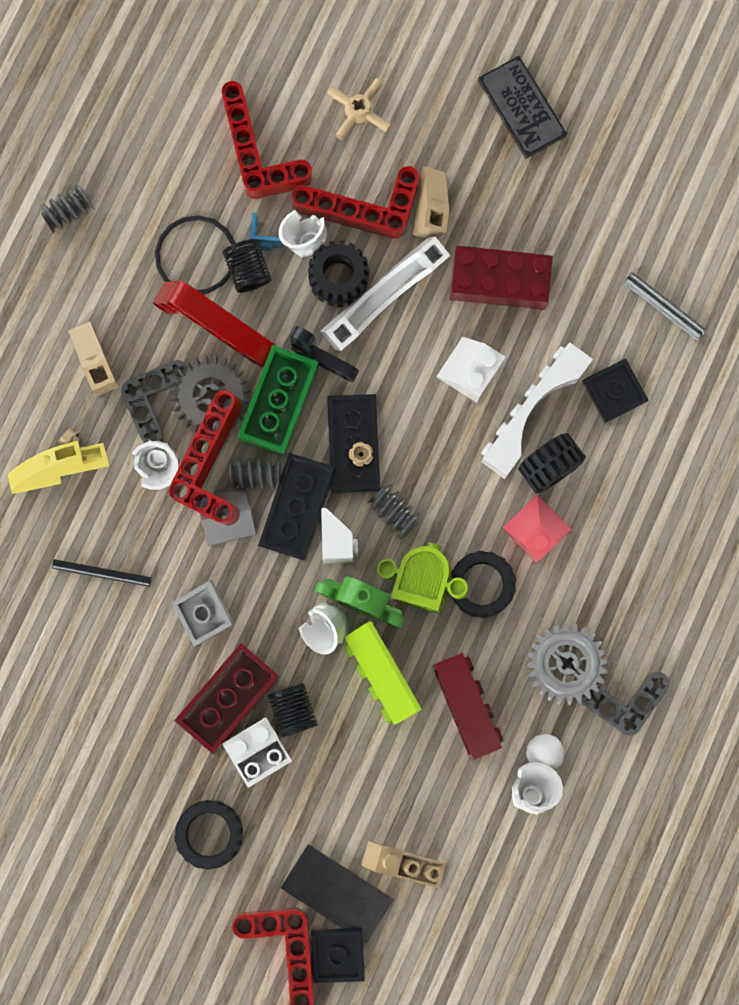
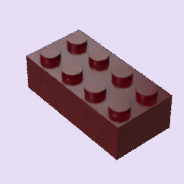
[450,245,553,310]
[174,643,280,754]
[432,653,504,760]

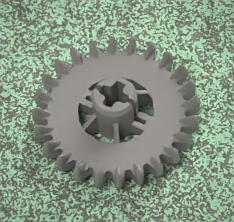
[526,623,609,706]

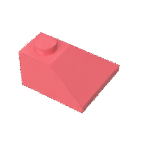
[502,494,572,563]

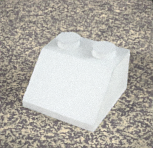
[436,337,505,403]
[321,508,358,564]

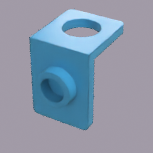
[250,212,284,250]

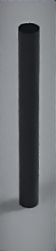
[52,559,152,587]

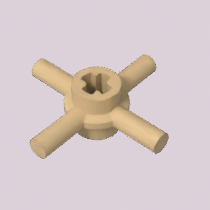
[327,78,391,140]

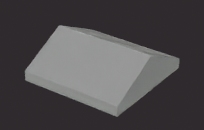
[200,488,256,546]
[172,580,234,647]

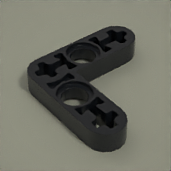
[290,326,359,382]

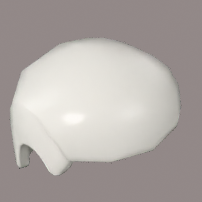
[526,733,565,771]

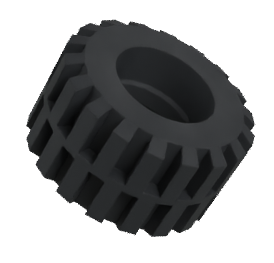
[308,240,369,307]
[518,433,586,494]

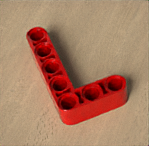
[222,81,312,199]
[292,166,419,239]
[152,280,276,368]
[169,390,242,526]
[232,908,315,1005]

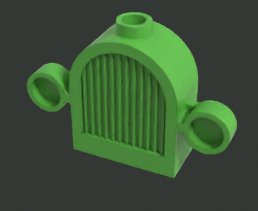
[314,576,405,629]

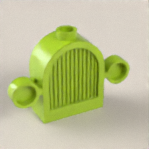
[377,542,469,615]

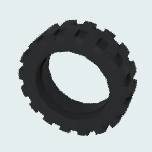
[450,551,516,618]
[174,800,243,870]

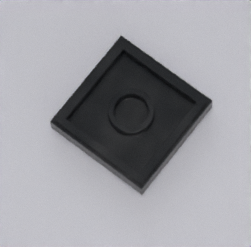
[582,358,649,423]
[311,928,365,983]

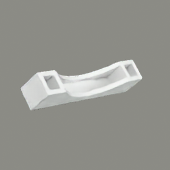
[320,237,450,351]
[481,342,593,479]

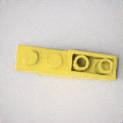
[8,441,109,494]

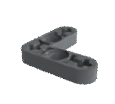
[121,360,188,443]
[581,672,669,735]

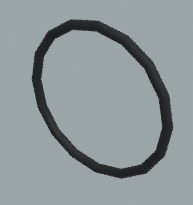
[155,215,235,294]

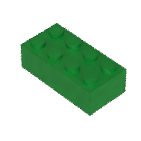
[238,345,319,458]

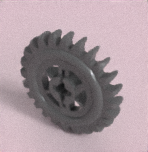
[170,355,251,433]

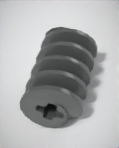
[41,184,95,233]
[229,458,280,490]
[367,484,420,539]

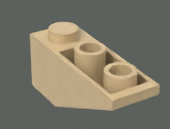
[413,166,449,239]
[68,321,119,397]
[361,841,446,888]

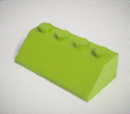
[343,621,422,725]

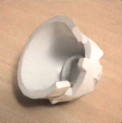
[278,210,327,258]
[132,440,178,490]
[298,601,348,654]
[511,762,563,815]

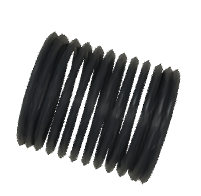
[222,239,272,293]
[268,683,318,738]

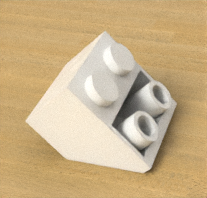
[222,717,292,788]

